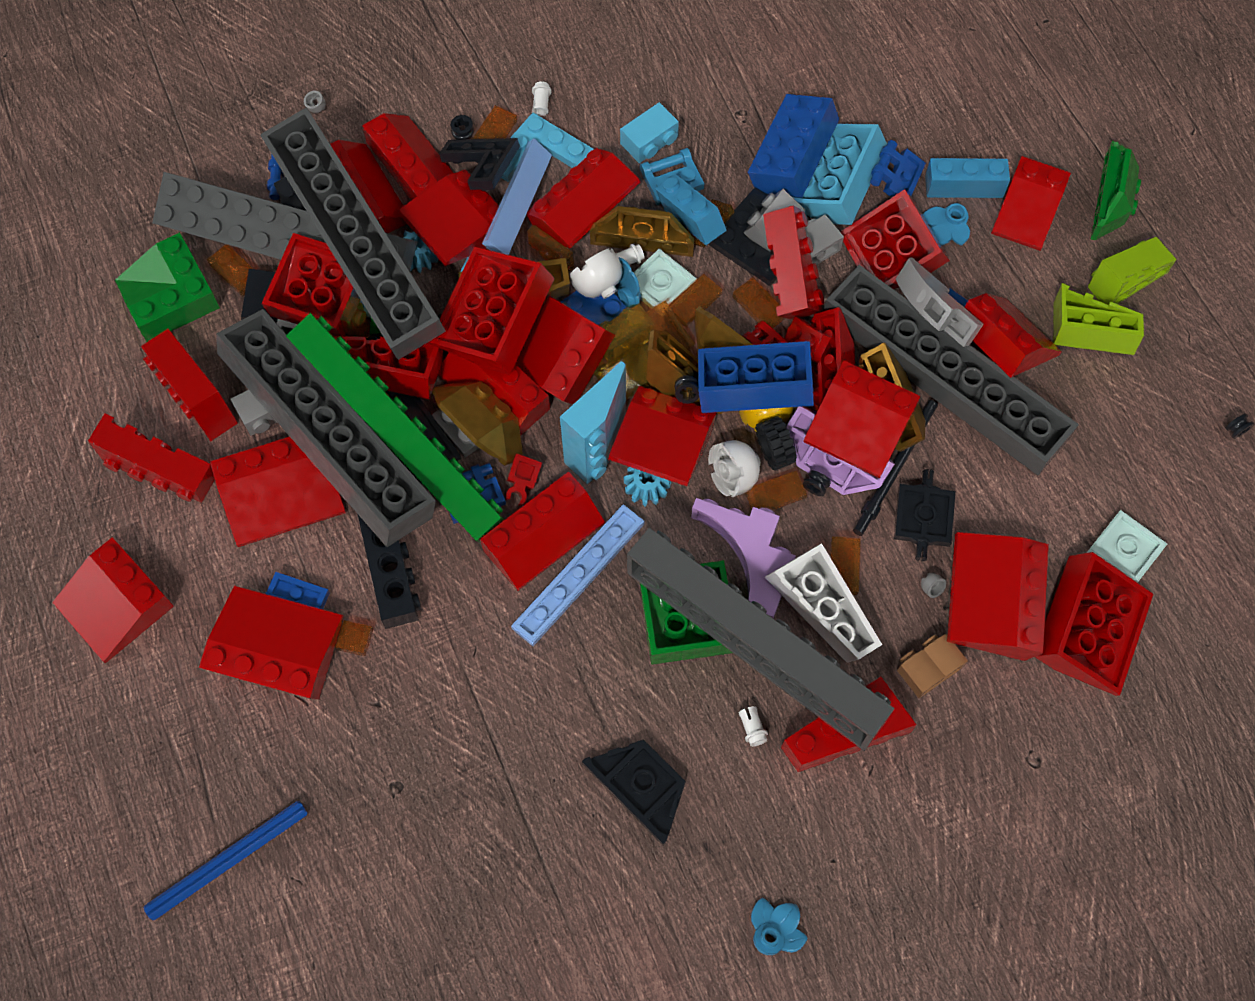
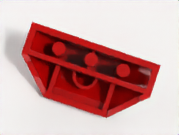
[811,307,855,411]

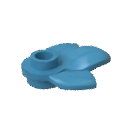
[923,203,970,245]
[616,257,641,308]
[751,898,808,955]

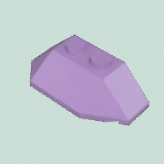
[786,406,895,495]

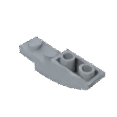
[896,258,984,347]

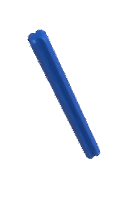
[143,801,308,920]

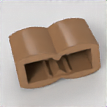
[897,634,968,698]

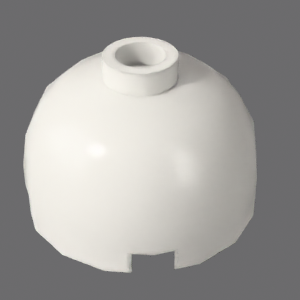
[569,248,623,299]
[708,440,761,497]

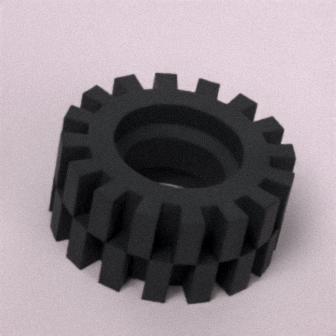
[755,416,797,470]

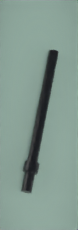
[853,400,938,536]

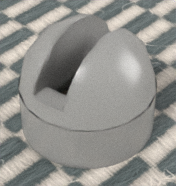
[304,91,326,114]
[921,573,946,598]

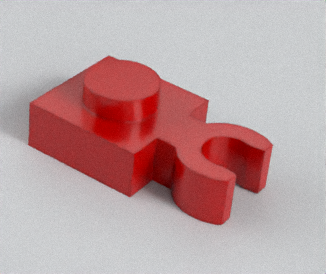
[504,453,542,506]

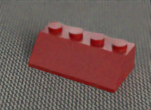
[362,113,453,200]
[330,140,407,233]
[526,148,640,248]
[438,352,550,436]
[480,471,605,591]

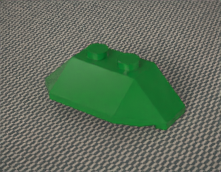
[1090,140,1141,240]

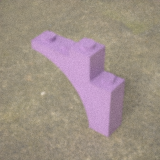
[691,498,796,619]

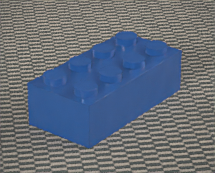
[748,94,839,198]
[698,341,814,413]

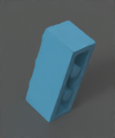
[925,158,1010,198]
[655,174,727,245]

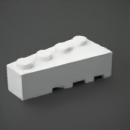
[765,544,882,663]

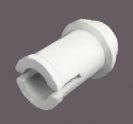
[532,82,552,116]
[616,244,645,265]
[739,706,768,747]

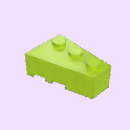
[1088,237,1177,305]
[1053,283,1144,355]

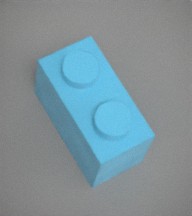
[620,102,679,163]

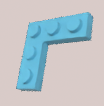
[501,113,594,182]

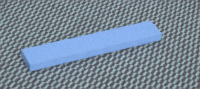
[482,138,552,255]
[511,504,644,646]

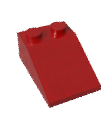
[991,156,1071,251]

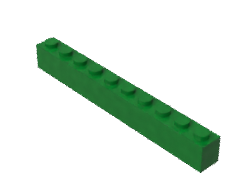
[286,313,505,542]

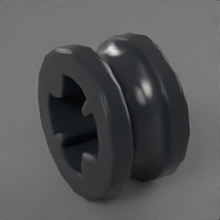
[450,115,474,140]
[674,375,699,404]
[1225,413,1255,439]
[803,470,831,496]

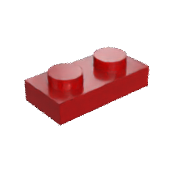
[784,317,830,362]

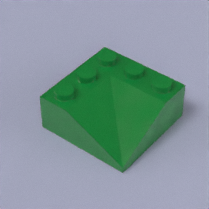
[115,233,220,342]
[640,560,733,665]

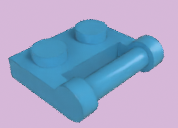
[640,148,704,206]

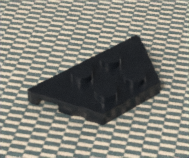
[582,739,686,846]

